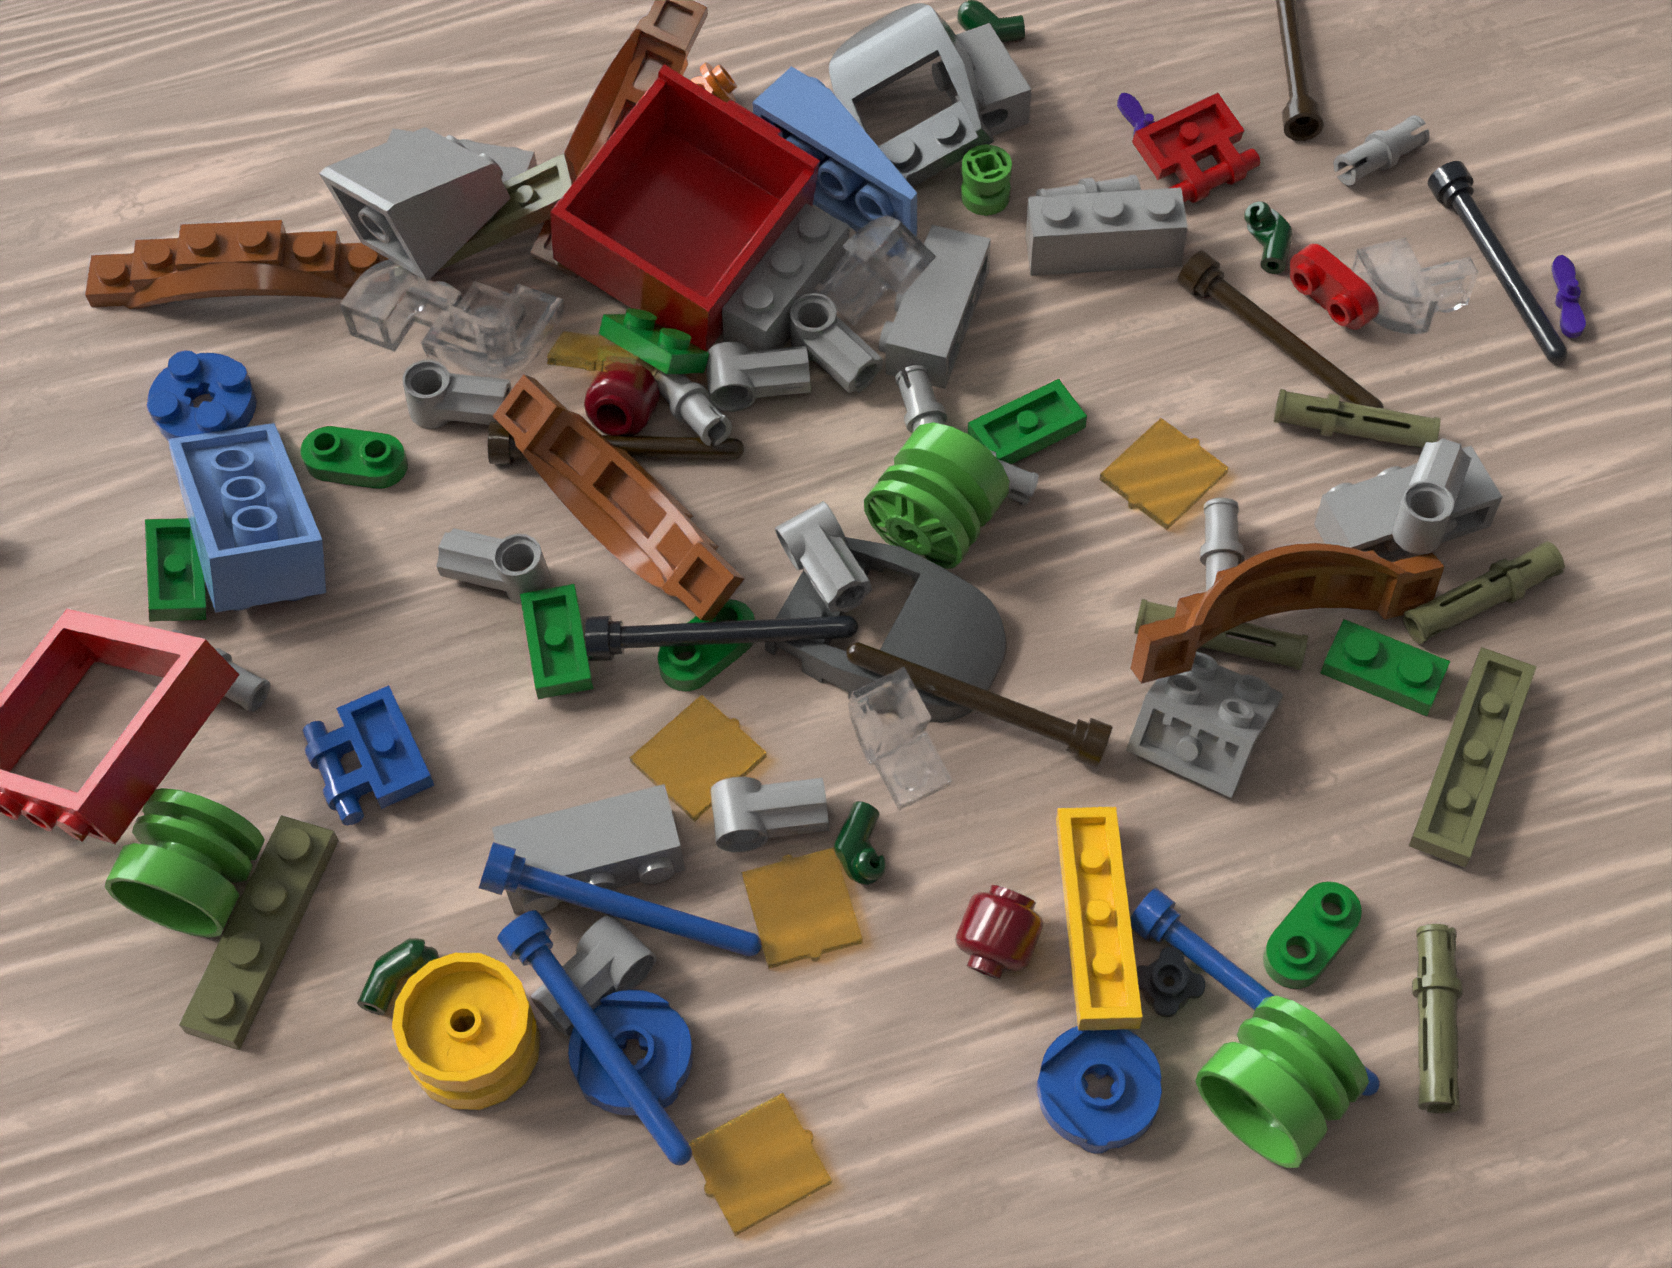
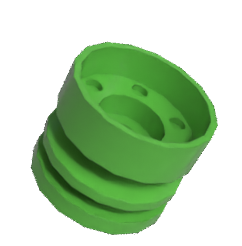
[864,422,1010,569]
[104,788,265,938]
[1195,995,1369,1168]

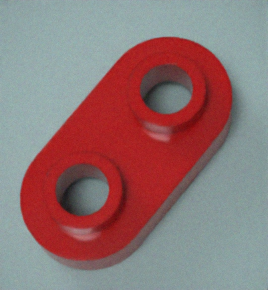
[1290,244,1379,330]

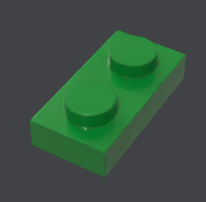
[598,308,709,374]
[968,379,1087,464]
[145,518,206,622]
[520,584,594,700]
[1320,619,1450,717]

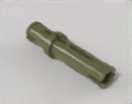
[1273,389,1441,448]
[1403,541,1565,644]
[1134,599,1308,670]
[1412,924,1463,1113]

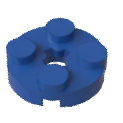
[147,350,257,441]
[568,990,693,1115]
[1036,1026,1162,1154]

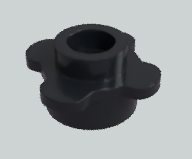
[1136,947,1206,1017]

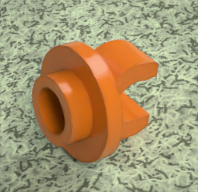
[691,62,737,103]

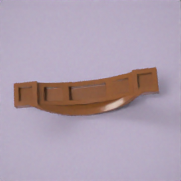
[530,0,708,279]
[85,220,394,309]
[492,374,745,622]
[1130,543,1445,684]

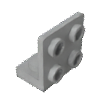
[1126,652,1283,798]

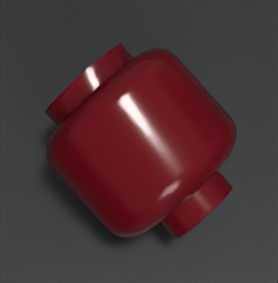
[584,360,660,436]
[955,885,1043,979]

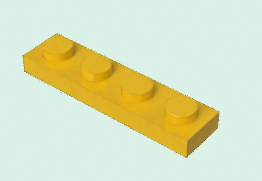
[1056,807,1142,1031]

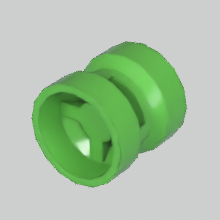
[961,144,1012,216]

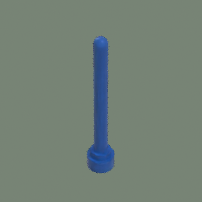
[479,842,762,957]
[1130,888,1380,1096]
[497,910,692,1166]

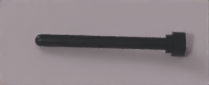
[1427,161,1568,364]
[585,616,858,661]

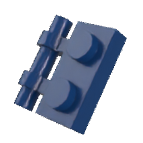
[302,685,435,826]

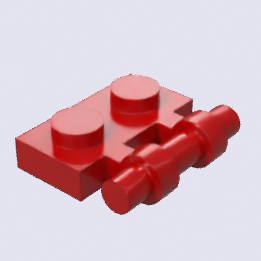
[1132,92,1261,203]

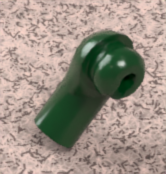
[957,0,1025,42]
[1244,201,1293,274]
[834,801,886,885]
[357,938,439,1015]

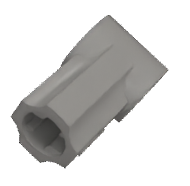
[790,293,883,393]
[706,342,811,412]
[403,360,512,429]
[1392,438,1472,554]
[775,501,872,613]
[436,528,552,604]
[710,777,829,852]
[531,915,656,1037]

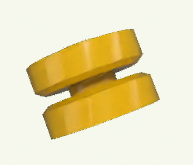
[392,952,541,1110]

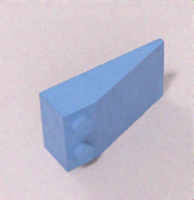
[752,66,917,265]
[168,423,326,613]

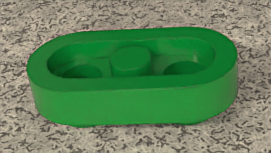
[300,426,408,489]
[657,599,755,692]
[1263,881,1362,989]

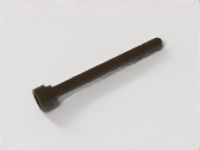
[1276,0,1324,141]
[1177,250,1384,408]
[487,422,744,464]
[846,642,1113,769]

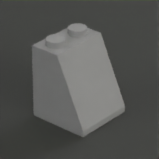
[319,127,511,281]

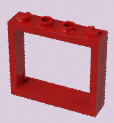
[0,609,240,845]

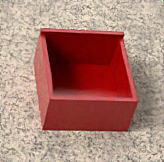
[550,64,820,352]

